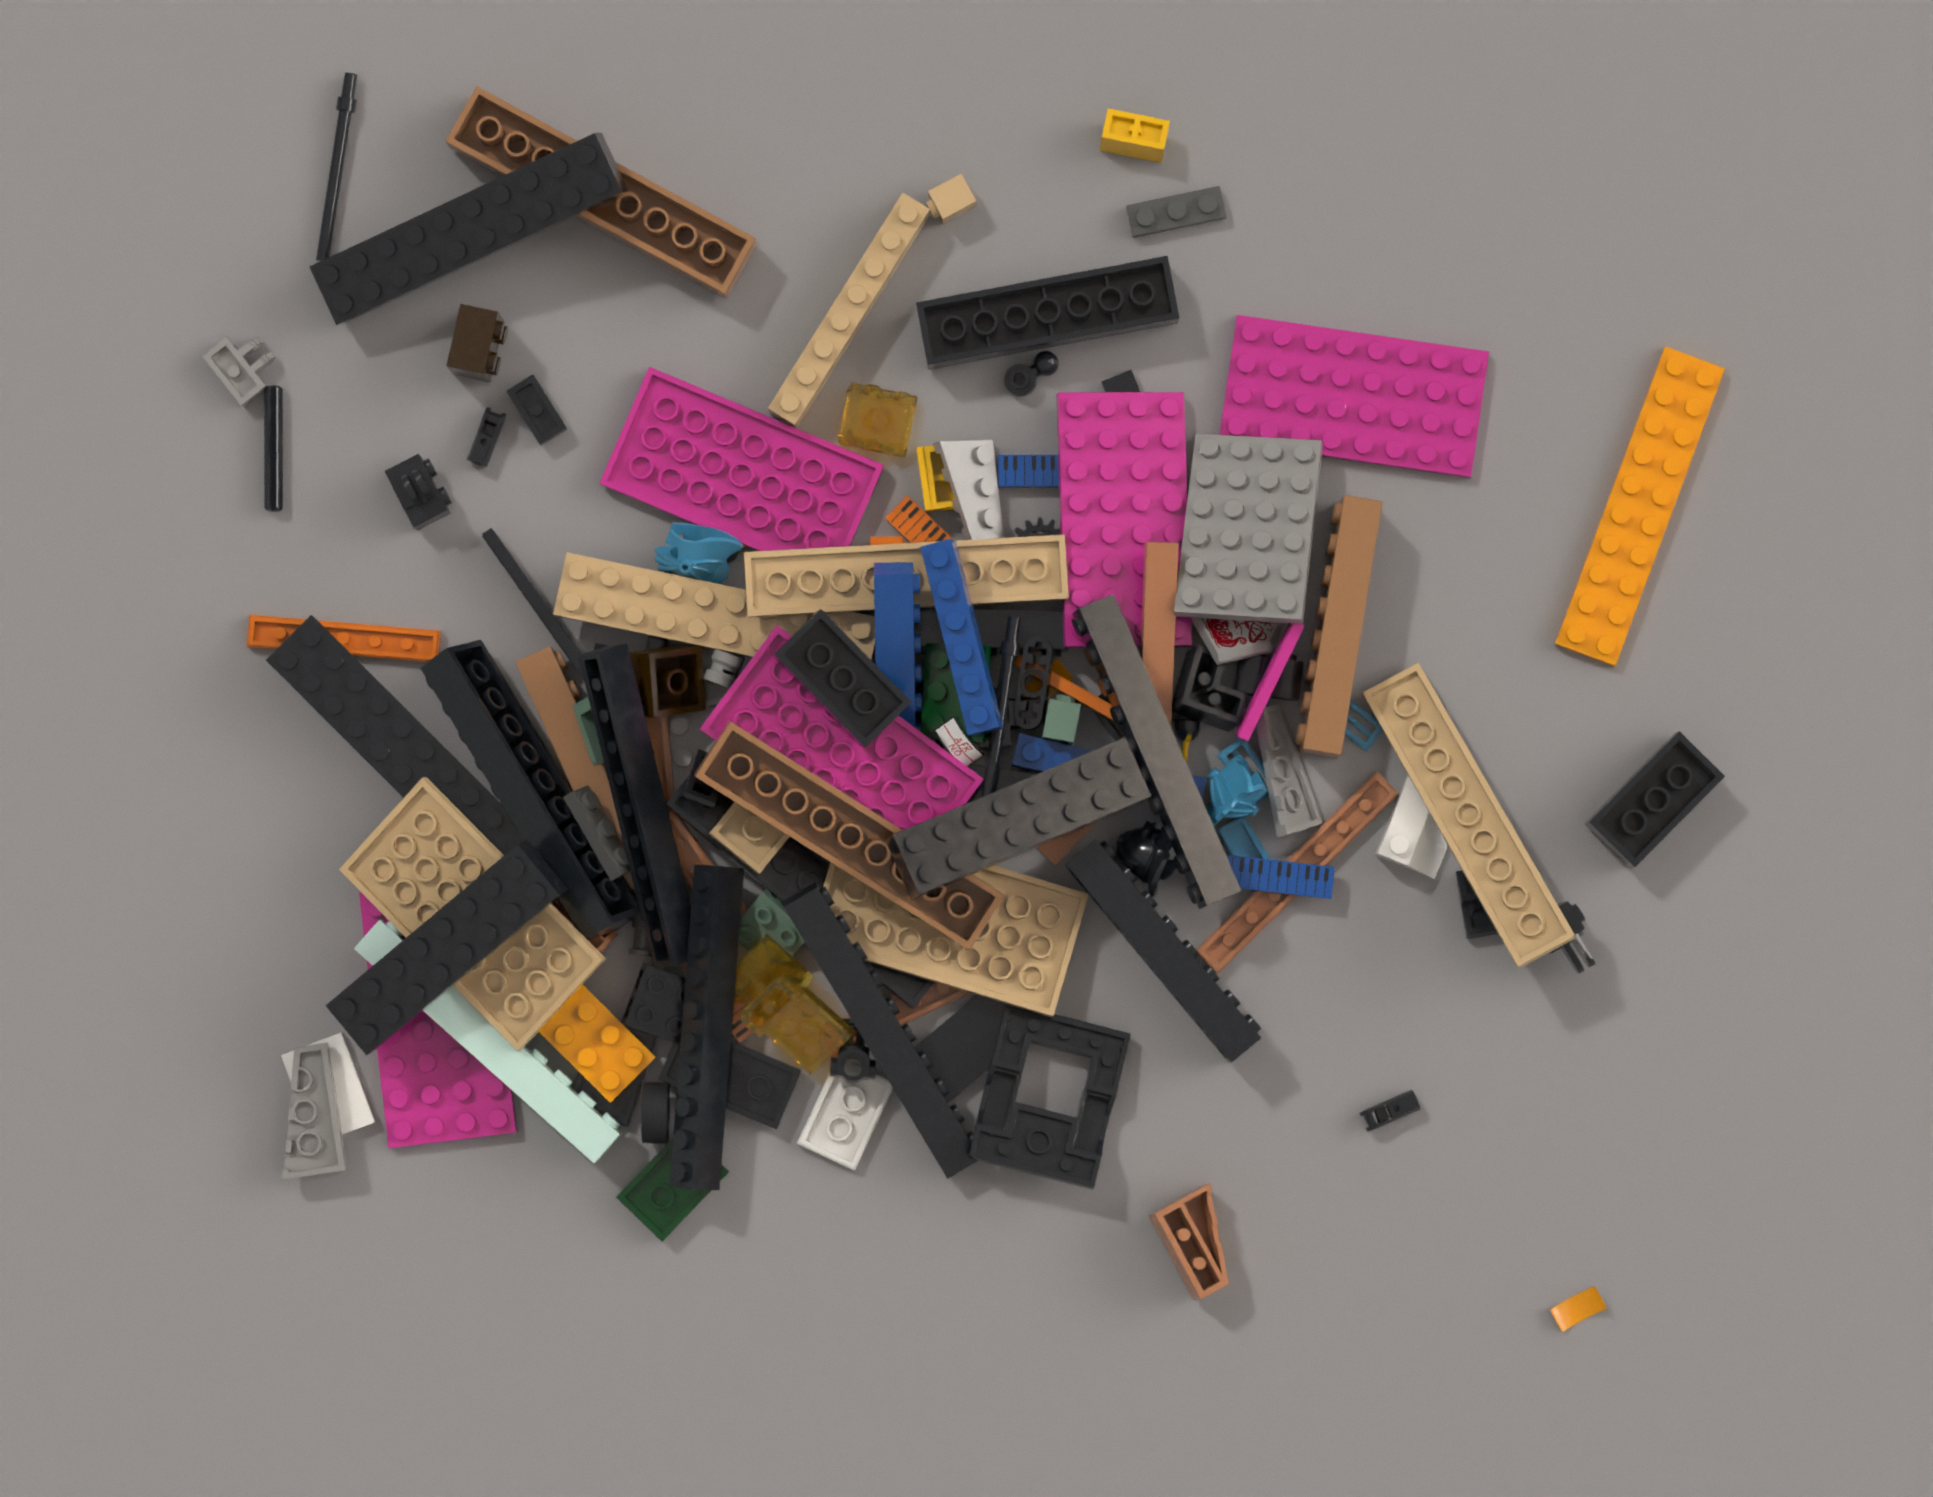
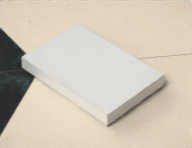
[281,1032,376,1135]
[797,1056,893,1171]

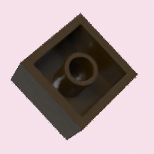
[446,304,508,382]
[629,645,706,718]

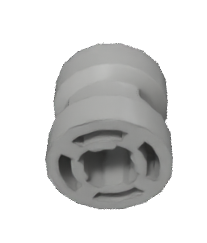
[704,649,744,689]

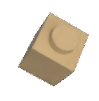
[925,173,977,224]

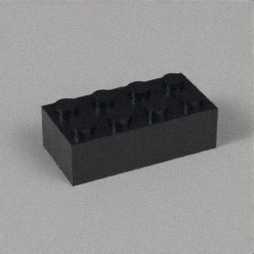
[772,609,912,748]
[1585,731,1725,869]

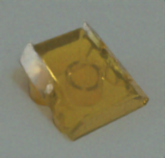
[837,382,917,458]

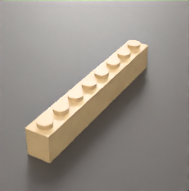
[768,193,930,428]

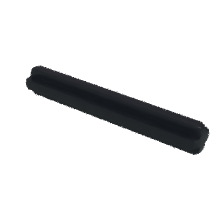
[264,385,283,511]

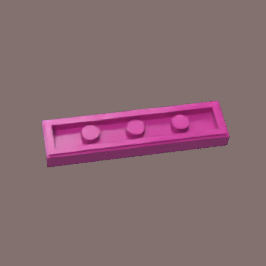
[1234,623,1305,742]

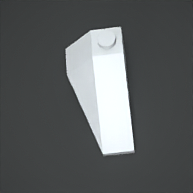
[1375,775,1447,879]

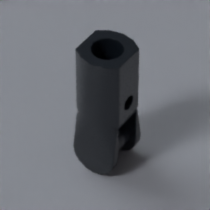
[467,407,507,468]
[1359,1090,1421,1132]

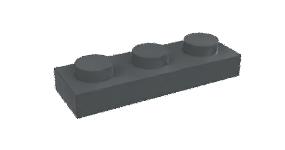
[1126,186,1226,238]
[563,785,630,881]

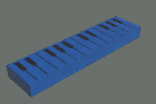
[998,455,1059,488]
[1226,855,1335,899]

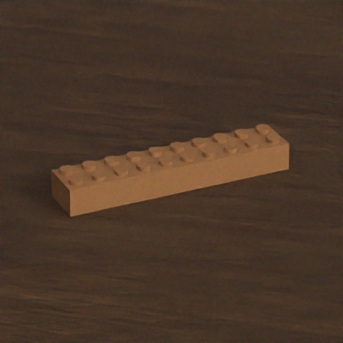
[445,86,757,299]
[694,720,1005,950]

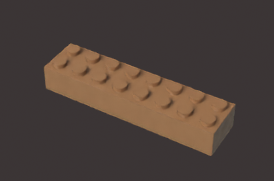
[1295,495,1383,758]

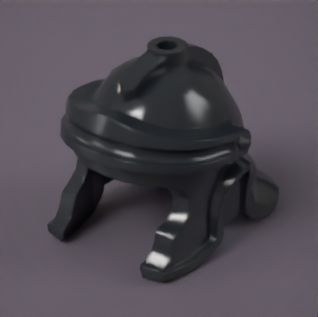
[1116,821,1176,897]

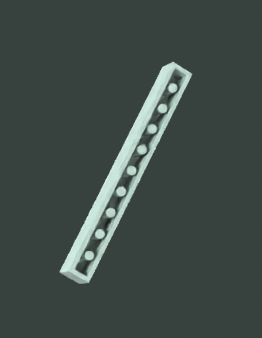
[354,920,622,1163]

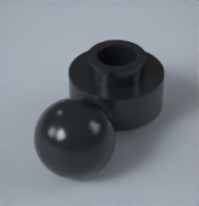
[1004,351,1059,396]

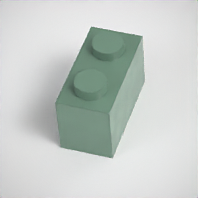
[1042,694,1081,746]

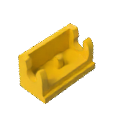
[1099,108,1170,163]
[916,445,955,513]

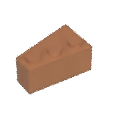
[1148,1183,1229,1300]

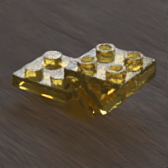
[734,933,855,1074]

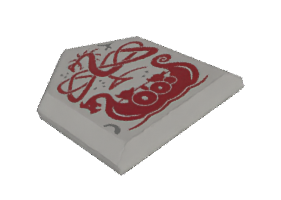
[1190,617,1284,665]

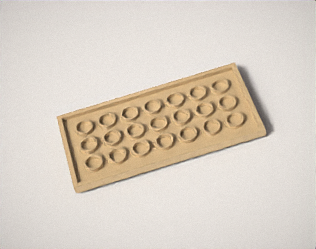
[339,777,606,1051]
[823,862,1089,1017]

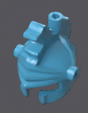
[654,522,743,585]
[1206,757,1268,826]

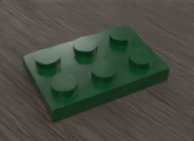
[921,643,991,743]
[616,1138,730,1242]

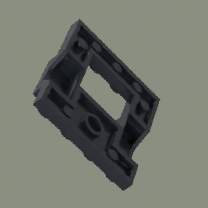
[968,1004,1131,1190]

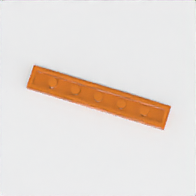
[247,615,441,662]

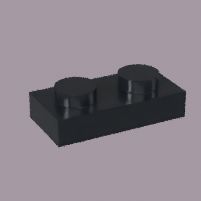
[506,375,568,446]

